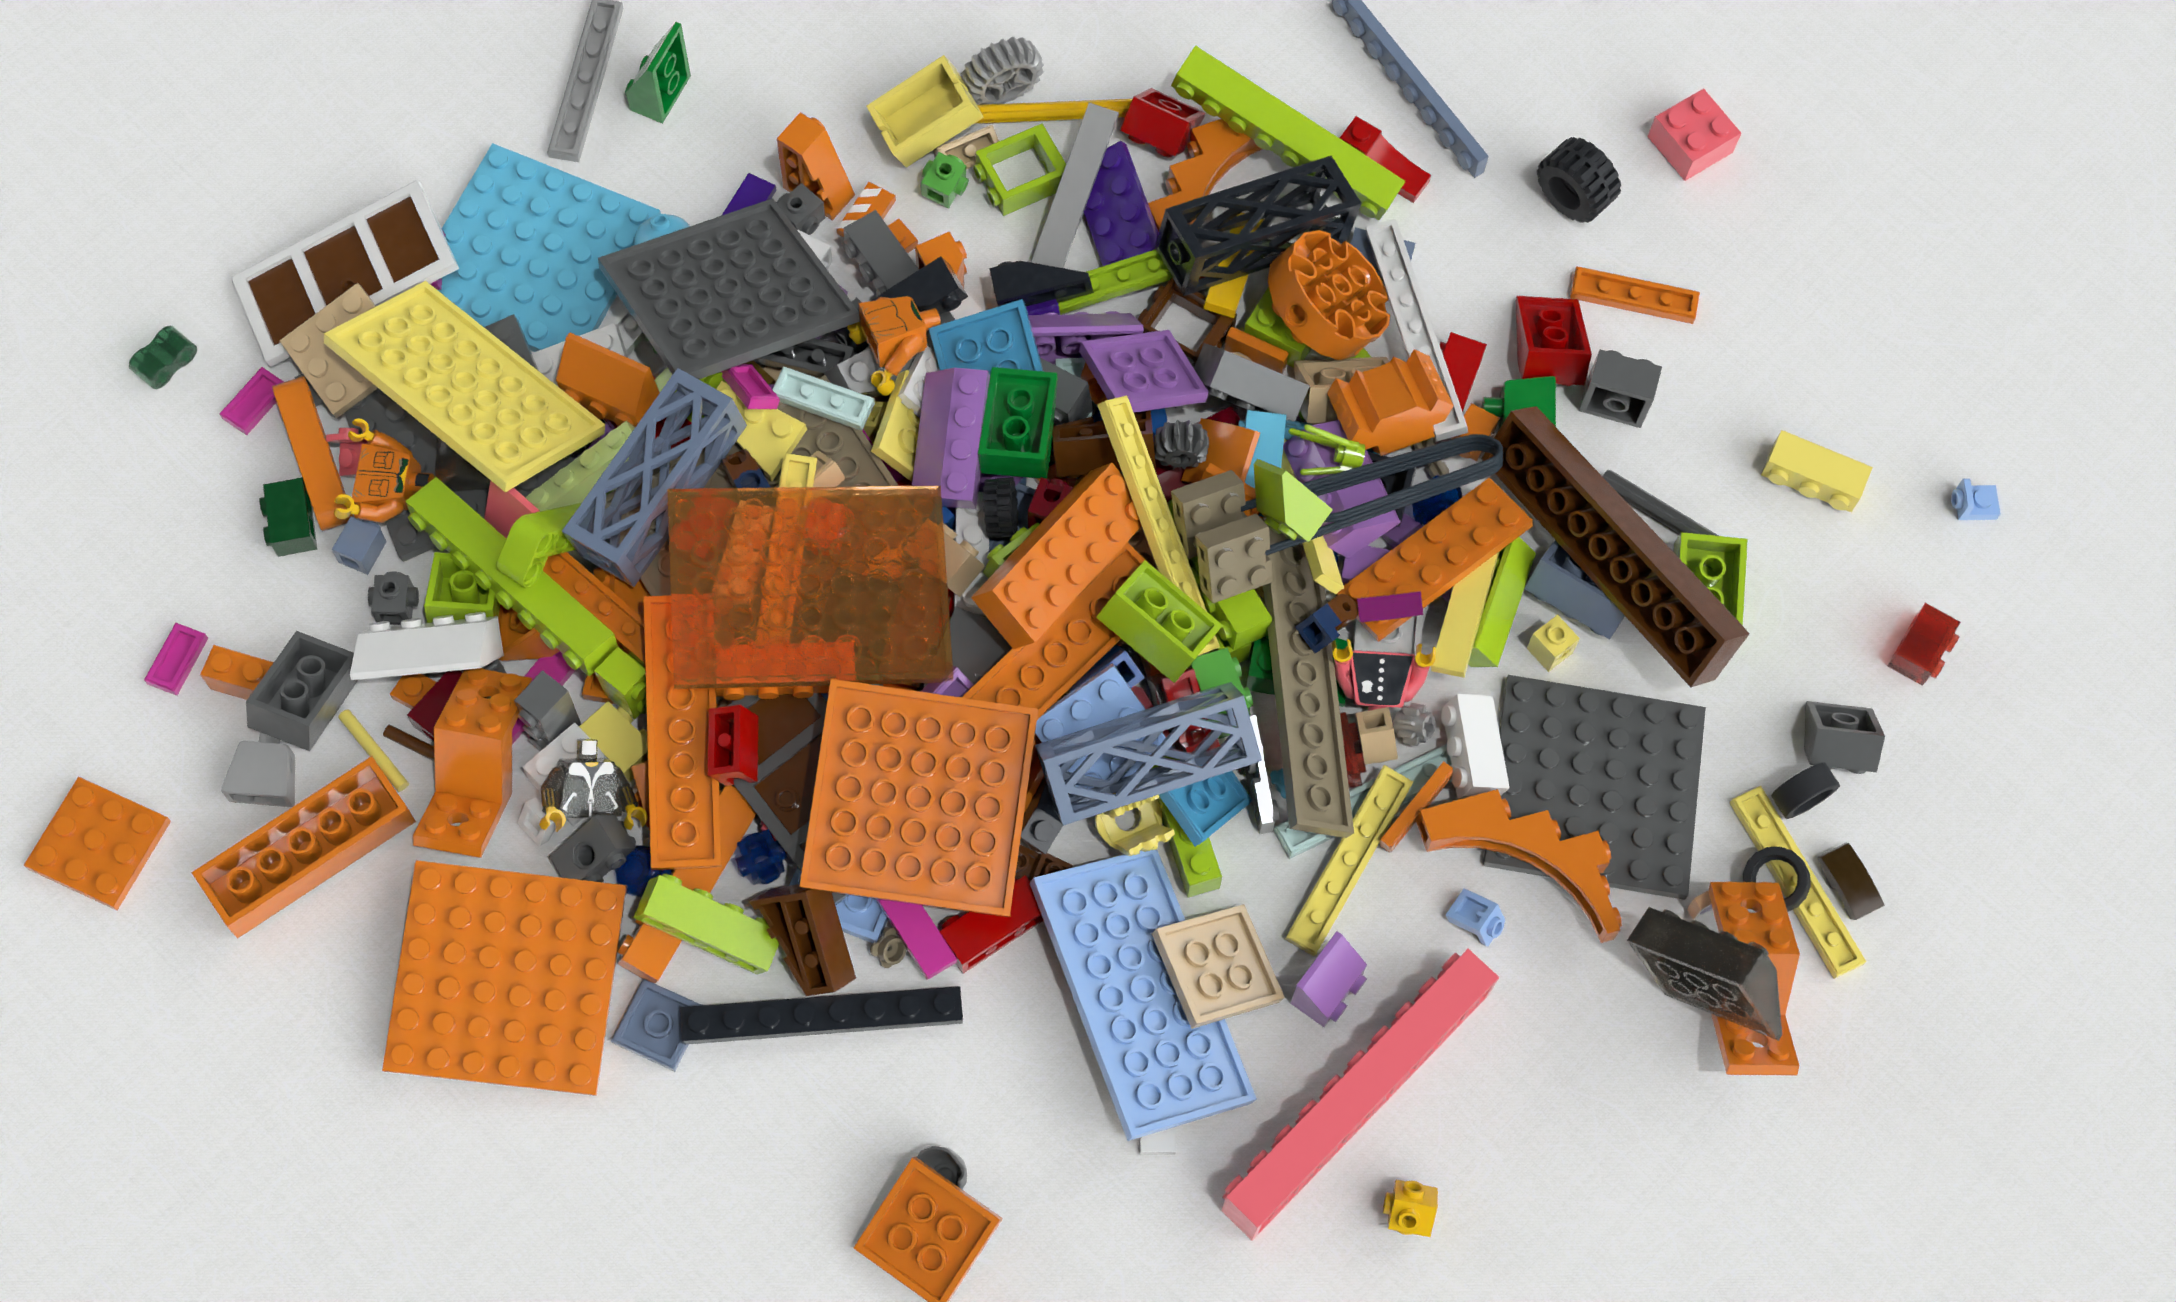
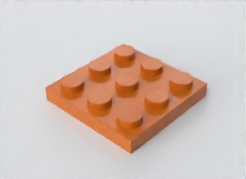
[24,776,171,911]
[853,1157,1003,1302]

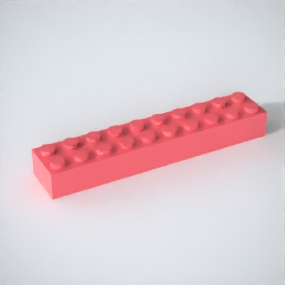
[1221,949,1499,1241]

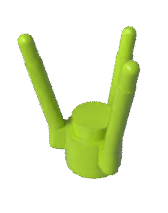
[1288,424,1365,475]

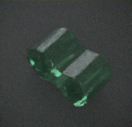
[129,325,197,389]

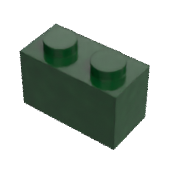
[259,477,318,557]

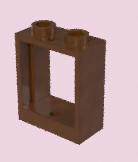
[1138,278,1237,368]

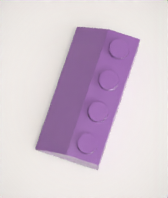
[1028,311,1144,364]
[910,368,990,510]
[1283,420,1400,559]

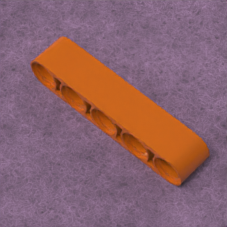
[272,376,353,532]

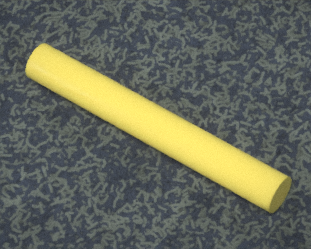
[338,709,409,792]

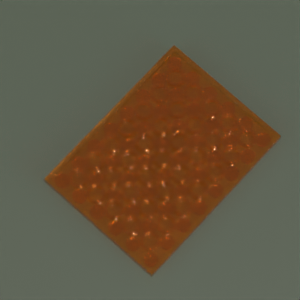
[667,486,954,689]

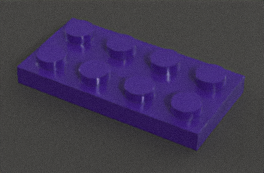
[1084,140,1159,266]

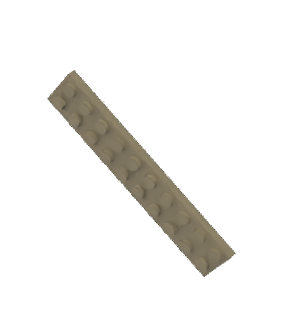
[1261,517,1354,838]

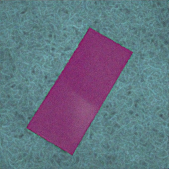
[1357,591,1423,622]

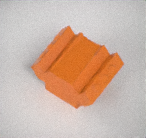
[1327,349,1454,456]

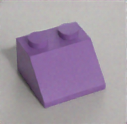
[1290,931,1367,1027]

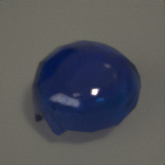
[614,845,671,897]

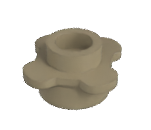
[870,927,907,968]

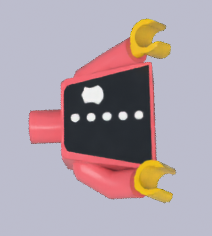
[1331,639,1436,711]

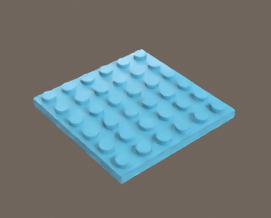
[438,143,661,352]

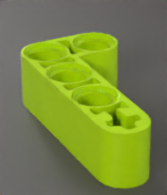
[497,503,581,588]

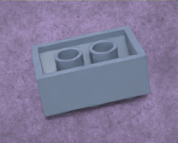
[1524,540,1625,639]

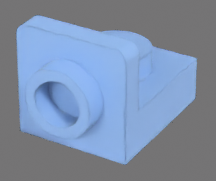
[1951,479,2001,520]
[1446,888,1505,947]

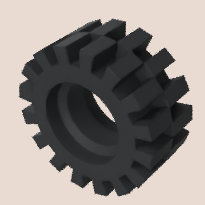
[983,478,1019,539]

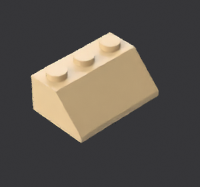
[1294,357,1390,425]

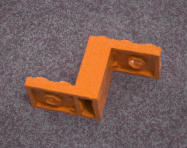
[413,668,532,858]
[1708,881,1800,1076]

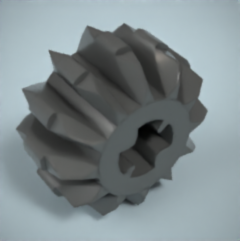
[1154,420,1209,469]

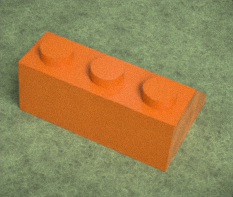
[556,332,660,427]

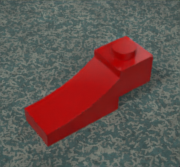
[1339,116,1431,203]

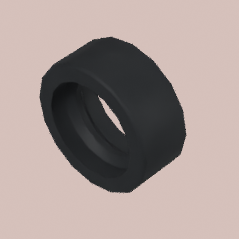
[1771,762,1840,819]
[1743,847,1811,912]

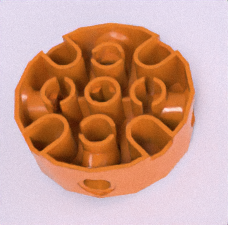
[1268,230,1390,360]

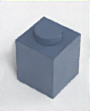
[332,517,387,575]

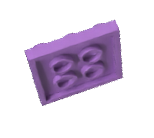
[1079,330,1208,413]

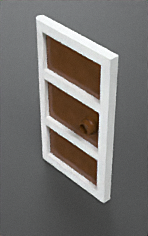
[231,180,459,367]

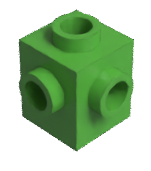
[921,152,969,209]

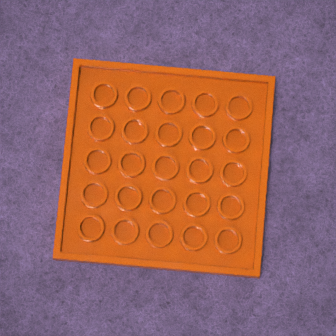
[800,679,1038,917]
[382,860,627,1096]

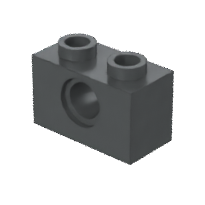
[549,815,635,882]

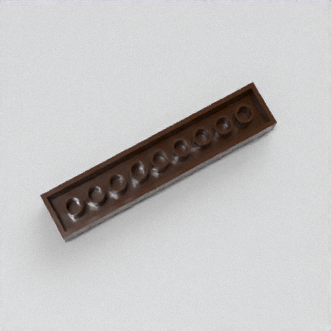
[1481,406,1750,688]

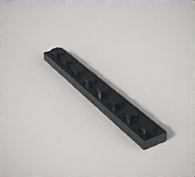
[680,986,963,1045]

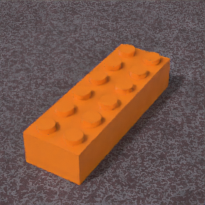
[971,463,1142,649]
[191,756,416,939]

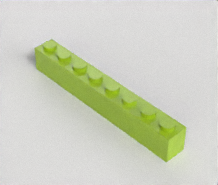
[1171,45,1405,220]
[405,477,618,676]

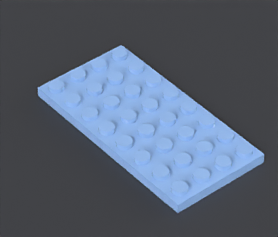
[1030,850,1257,1141]

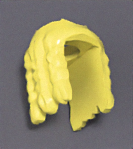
[1095,793,1175,856]

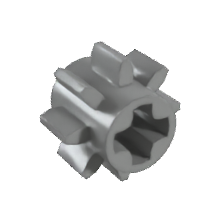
[1394,703,1436,746]

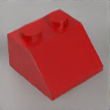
[1120,88,1206,157]

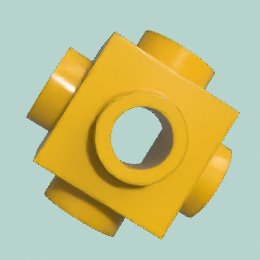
[1383,1180,1438,1237]

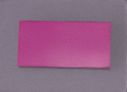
[721,364,780,409]
[219,367,284,435]
[144,623,208,696]

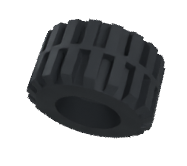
[1537,137,1621,223]

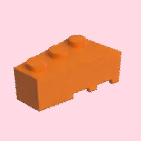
[777,112,855,221]

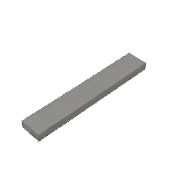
[547,0,624,162]
[1031,103,1119,268]

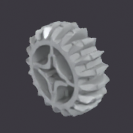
[961,37,1044,105]

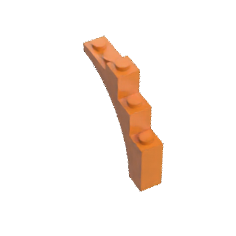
[1148,119,1263,279]
[1416,789,1622,943]

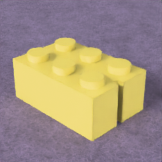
[866,55,983,167]

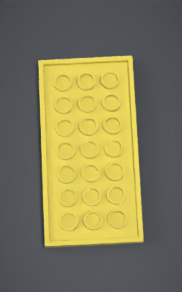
[324,281,606,492]

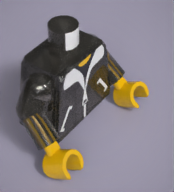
[539,739,648,832]

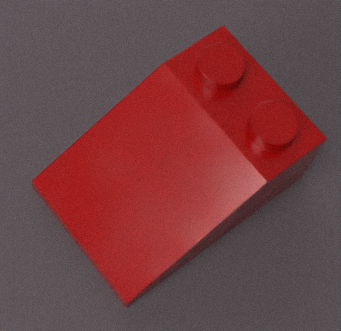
[1515,296,1592,386]

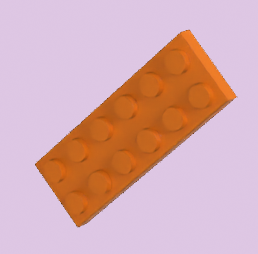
[1336,477,1533,642]

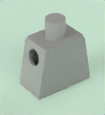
[221,732,295,807]

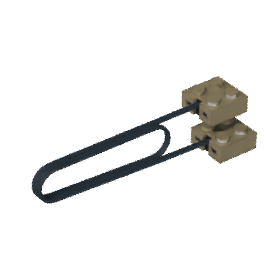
[1171,434,1503,603]

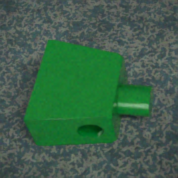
[1481,376,1556,429]

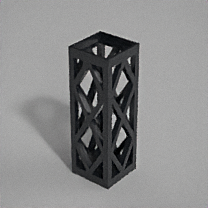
[1155,156,1362,296]

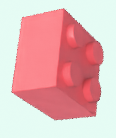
[1647,88,1741,181]

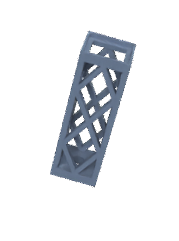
[562,368,747,587]
[1035,682,1263,826]

